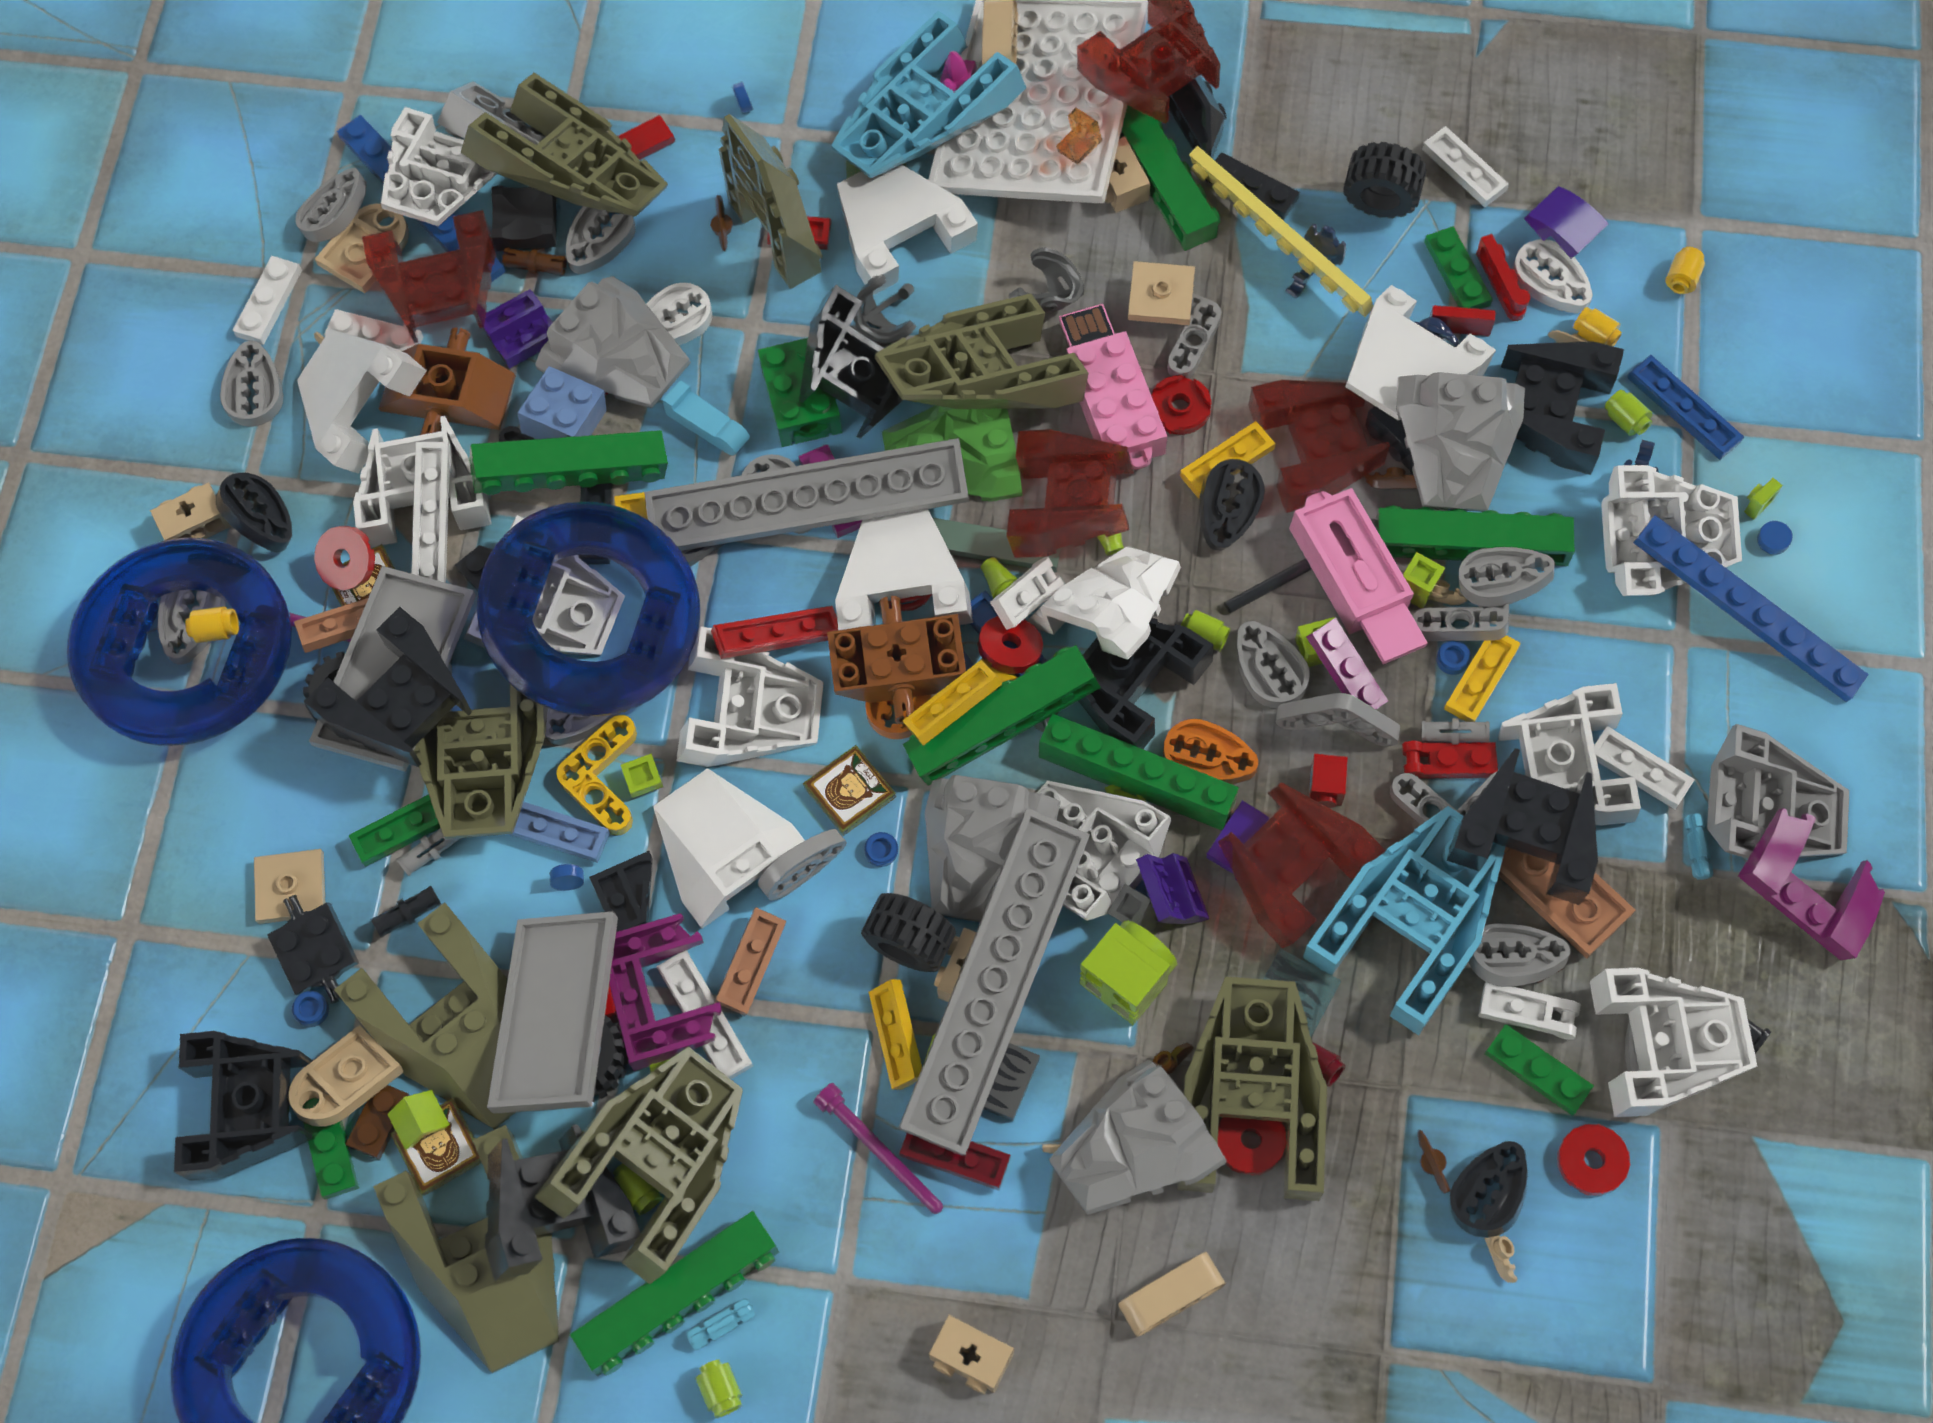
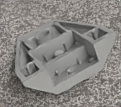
[1707,724,1849,859]

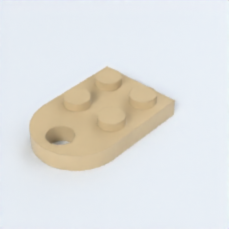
[315,203,409,293]
[289,1025,403,1126]

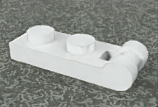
[990,556,1064,630]
[1478,982,1581,1040]

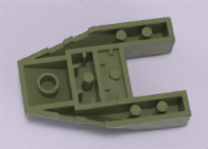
[460,72,668,216]
[719,114,822,289]
[875,293,1088,409]
[414,643,550,839]
[334,902,516,1130]
[1177,976,1327,1201]
[535,1047,743,1284]
[373,1125,559,1373]

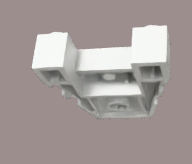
[837,165,978,295]
[1345,285,1496,420]
[297,329,427,474]
[835,509,973,630]
[464,515,625,655]
[676,626,824,767]
[1590,968,1757,1117]

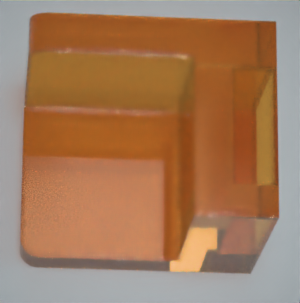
[1056,107,1103,165]

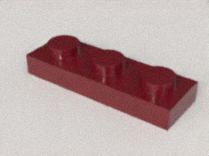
[899,1133,1011,1191]

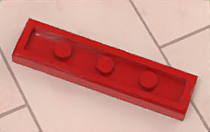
[711,606,838,659]

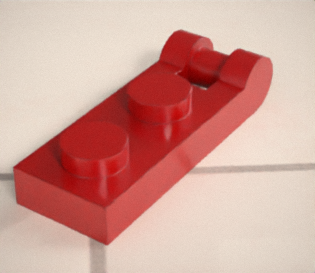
[1476,234,1530,321]
[1402,740,1498,779]

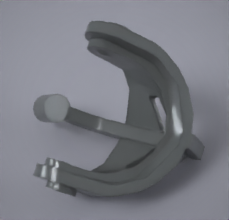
[1009,247,1084,313]
[850,274,916,343]

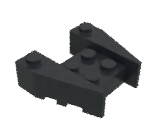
[799,285,903,439]
[1501,342,1624,475]
[304,607,472,767]
[1078,618,1213,749]
[1446,748,1598,905]
[174,1031,313,1181]
[485,1124,640,1281]

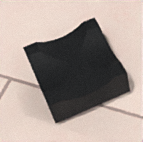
[491,186,556,251]

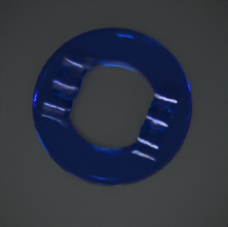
[477,502,700,716]
[67,538,292,746]
[170,1238,421,1423]

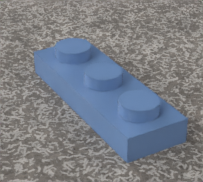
[509,802,610,863]

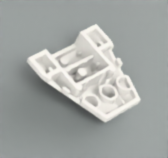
[381,107,497,226]
[1601,465,1742,596]
[1027,546,1181,659]

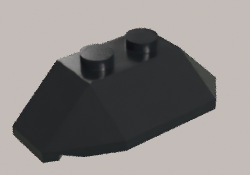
[1151,59,1226,159]

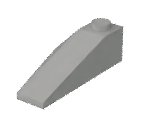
[437,81,546,145]

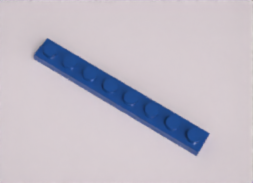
[337,114,506,289]
[1633,515,1869,702]

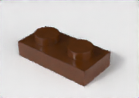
[346,1085,410,1160]

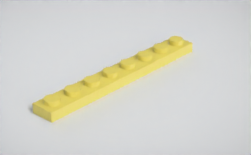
[1189,146,1373,317]

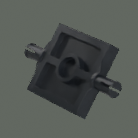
[267,895,359,1004]

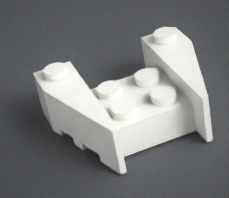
[353,416,492,548]
[1498,683,1641,825]

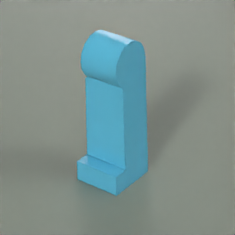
[662,380,750,456]

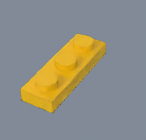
[1180,421,1275,499]
[1444,635,1521,722]
[902,660,1002,746]
[869,979,922,1090]

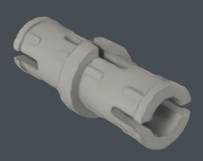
[1422,718,1490,745]
[396,829,462,876]

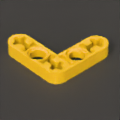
[556,715,637,836]

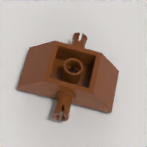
[379,327,516,435]
[827,596,966,724]

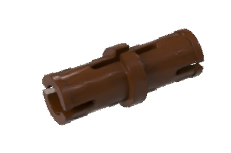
[502,248,567,276]

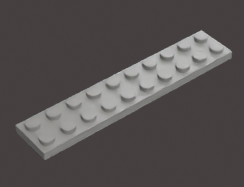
[644,438,969,555]
[898,808,1090,1156]

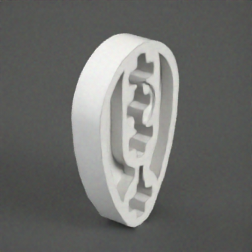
[1513,239,1593,314]
[646,283,712,345]

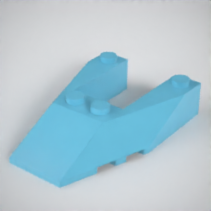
[831,11,1026,178]
[1303,806,1505,1035]

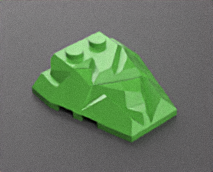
[882,405,1023,502]

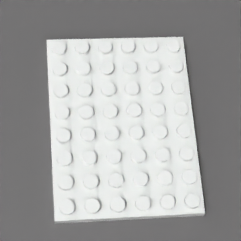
[928,0,1150,204]

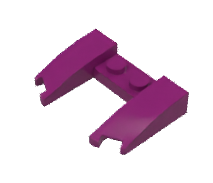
[1738,808,1885,960]
[609,913,722,1071]

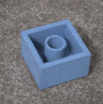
[518,366,607,439]

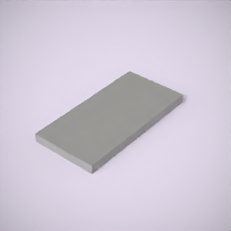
[309,566,476,772]
[487,911,618,1113]

